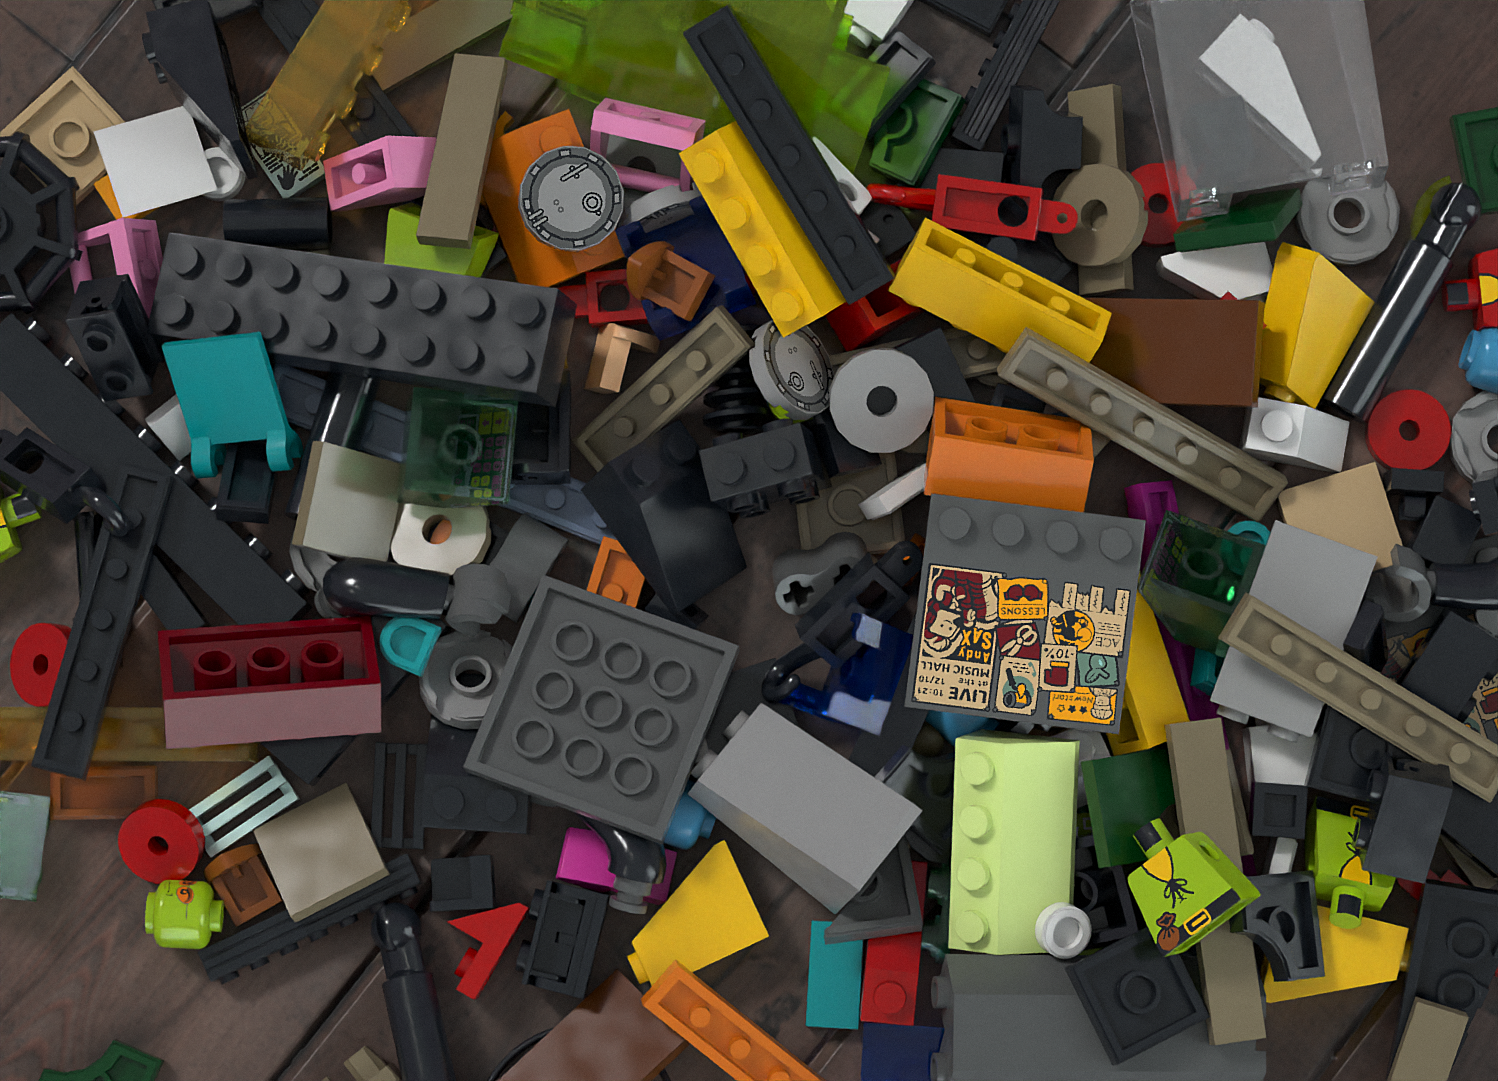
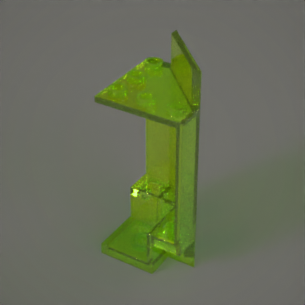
[499,0,891,174]

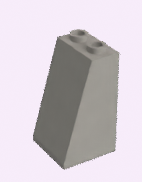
[1210,520,1378,743]
[688,703,922,914]

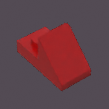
[447,903,530,1000]

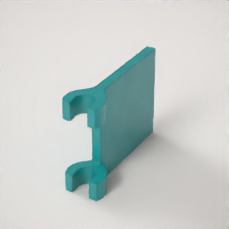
[162,332,304,479]

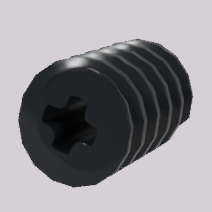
[703,324,768,434]

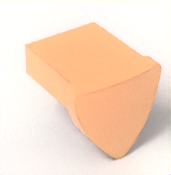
[584,323,661,395]

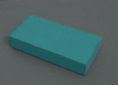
[805,920,863,1029]

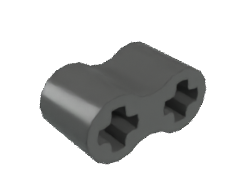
[489,513,569,624]
[772,532,870,615]

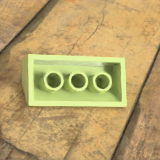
[948,729,1080,955]

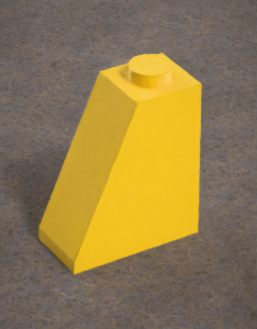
[1259,242,1375,409]
[627,840,769,986]
[1259,905,1411,1003]

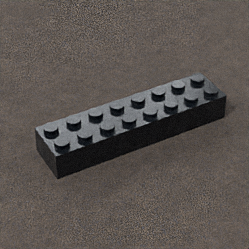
[146,232,577,407]

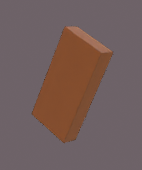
[50,766,158,820]

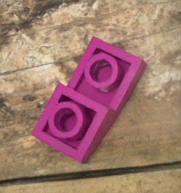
[555,827,677,905]

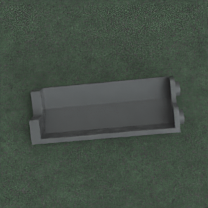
[930,954,1266,1081]

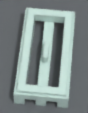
[189,755,300,858]

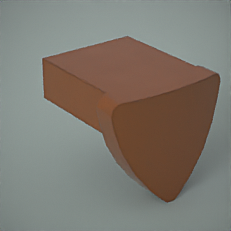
[626,241,716,322]
[203,843,284,927]

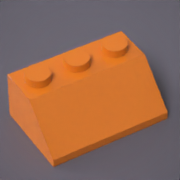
[482,109,627,287]
[924,397,1094,512]

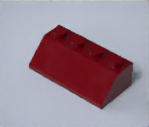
[157,616,381,749]

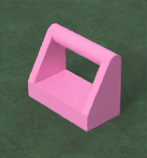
[590,98,706,193]
[69,218,163,318]

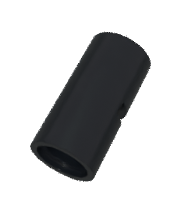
[223,197,333,250]

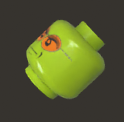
[145,880,224,949]

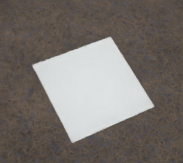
[94,106,217,217]

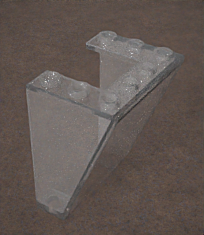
[1129,0,1389,222]

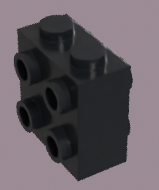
[699,418,832,519]

